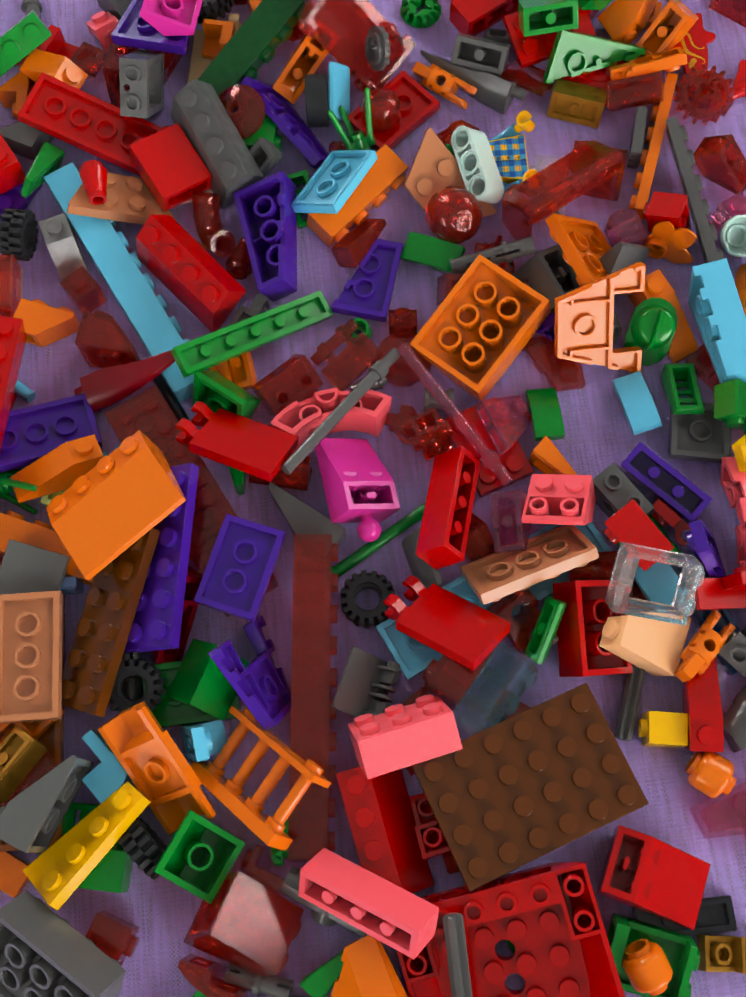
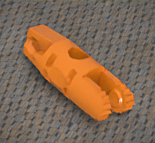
[412,61,477,110]
[674,610,736,682]

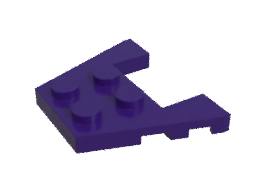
[208,615,295,730]

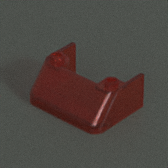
[502,140,626,241]

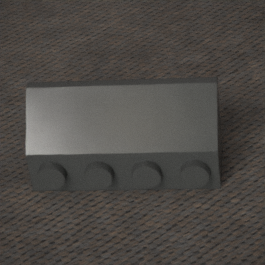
[171,79,264,209]

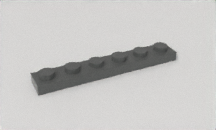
[666,116,725,263]

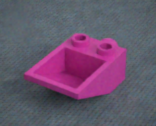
[315,438,400,542]

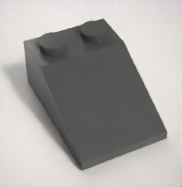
[0,755,94,853]

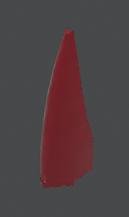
[74,350,175,412]

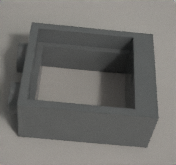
[119,50,164,119]

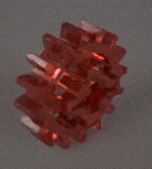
[674,64,735,125]

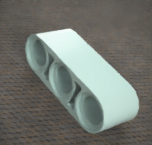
[451,126,504,204]

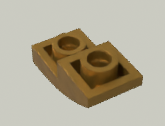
[697,935,746,974]

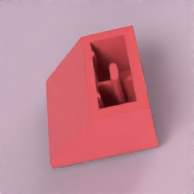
[521,474,596,525]

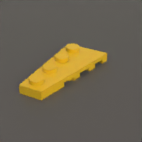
[22,781,150,911]

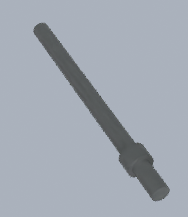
[281,348,401,475]

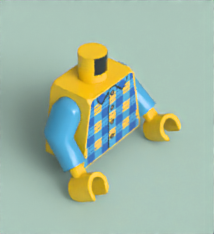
[488,110,541,199]

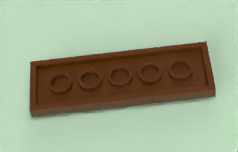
[62,528,160,717]

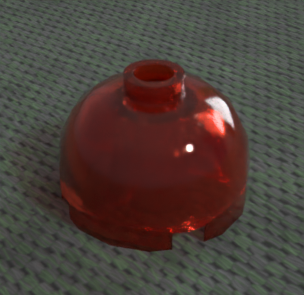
[425,186,483,244]

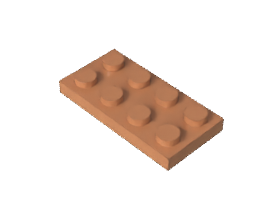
[460,525,599,605]
[0,590,63,724]

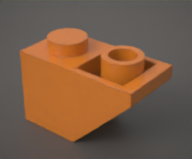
[13,298,81,347]

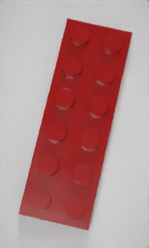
[17,72,161,176]

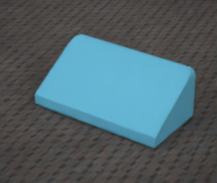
[328,62,350,122]
[624,557,689,614]

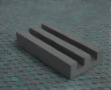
[627,106,648,169]

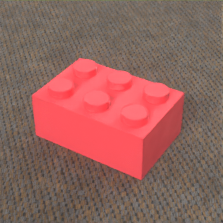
[347,695,463,779]

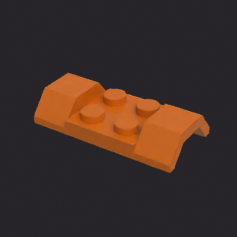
[97,701,216,835]

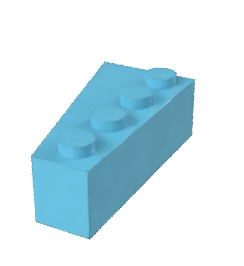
[688,258,746,384]

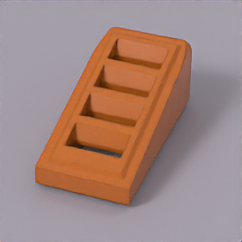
[528,436,577,475]

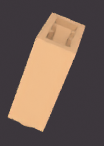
[599,615,692,676]

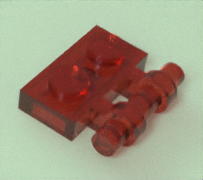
[310,318,383,391]

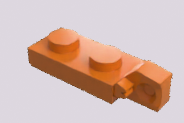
[609,47,688,86]

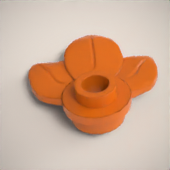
[644,221,697,264]

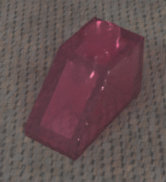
[490,489,531,554]

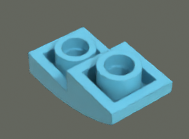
[612,371,662,435]

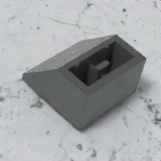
[512,244,580,313]

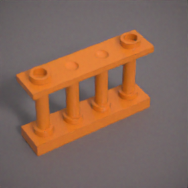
[191,706,331,851]

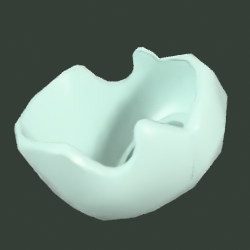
[720,215,746,257]

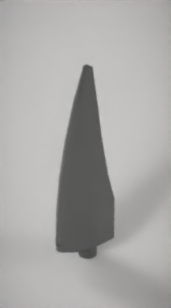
[420,50,527,114]

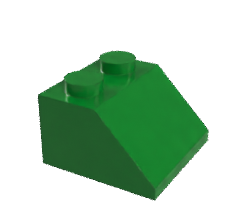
[153,810,245,904]

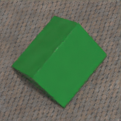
[193,371,261,419]
[166,638,249,721]

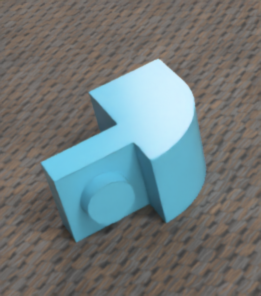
[82,729,132,803]

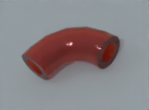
[192,192,236,258]

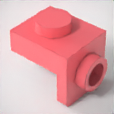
[86,11,123,54]

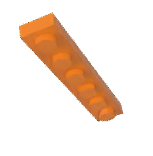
[628,72,678,225]

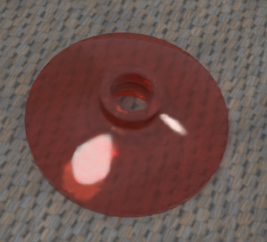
[219,85,265,139]

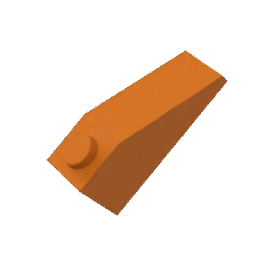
[597,0,658,44]
[272,20,338,105]
[628,269,699,364]
[10,434,104,503]

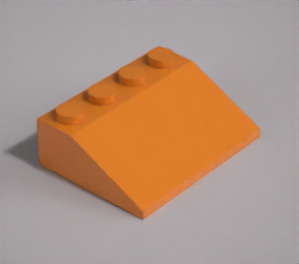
[409,254,551,403]
[46,430,186,581]

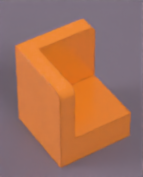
[202,19,236,59]

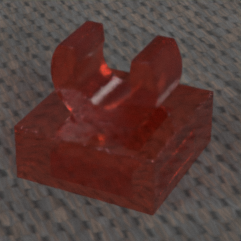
[384,405,421,445]

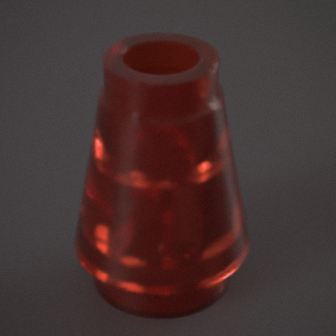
[225,237,252,280]

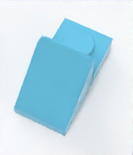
[180,719,227,762]

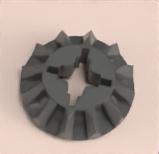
[365,26,392,71]

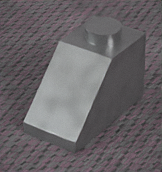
[38,213,90,284]

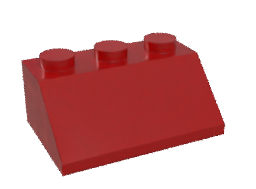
[552,579,633,677]

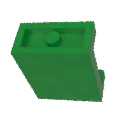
[607,913,700,997]

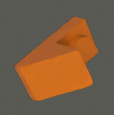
[0,71,35,122]

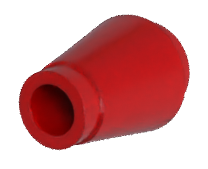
[79,160,108,205]

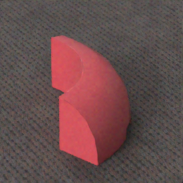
[270,388,392,452]
[720,457,746,567]

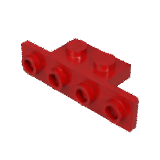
[692,566,746,610]

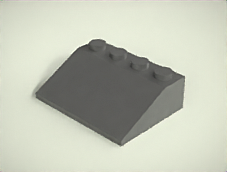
[0,890,126,997]

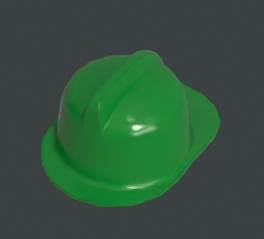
[624,298,678,366]

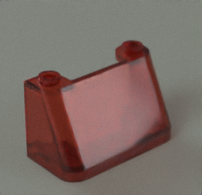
[298,0,416,94]

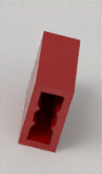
[129,123,212,212]

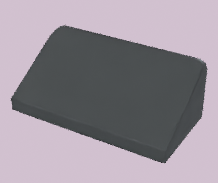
[599,241,650,275]
[401,528,443,589]

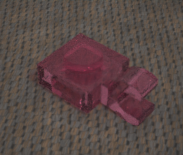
[709,191,746,231]

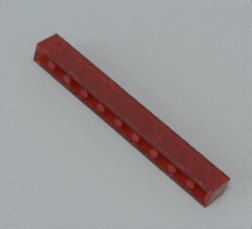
[288,534,339,860]

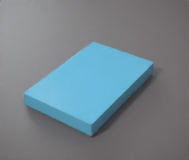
[291,150,378,214]

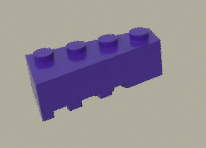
[233,171,297,302]

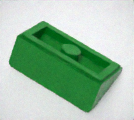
[525,596,567,664]

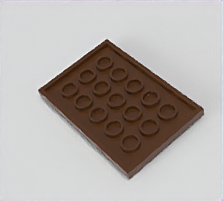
[411,683,649,891]

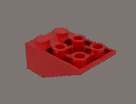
[596,825,711,930]

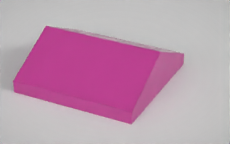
[139,0,203,36]

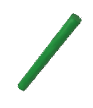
[328,502,425,580]

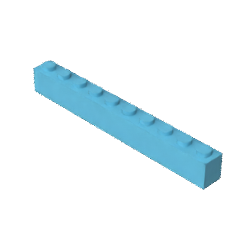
[43,162,208,403]

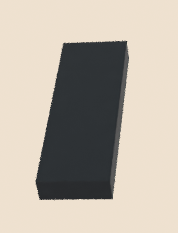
[631,895,737,936]

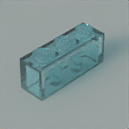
[453,642,539,737]

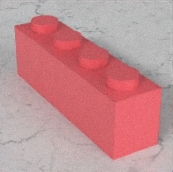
[298,848,439,959]

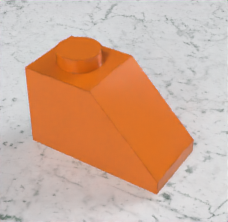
[636,0,699,55]
[19,49,88,89]

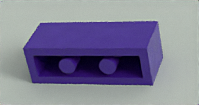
[620,442,712,522]

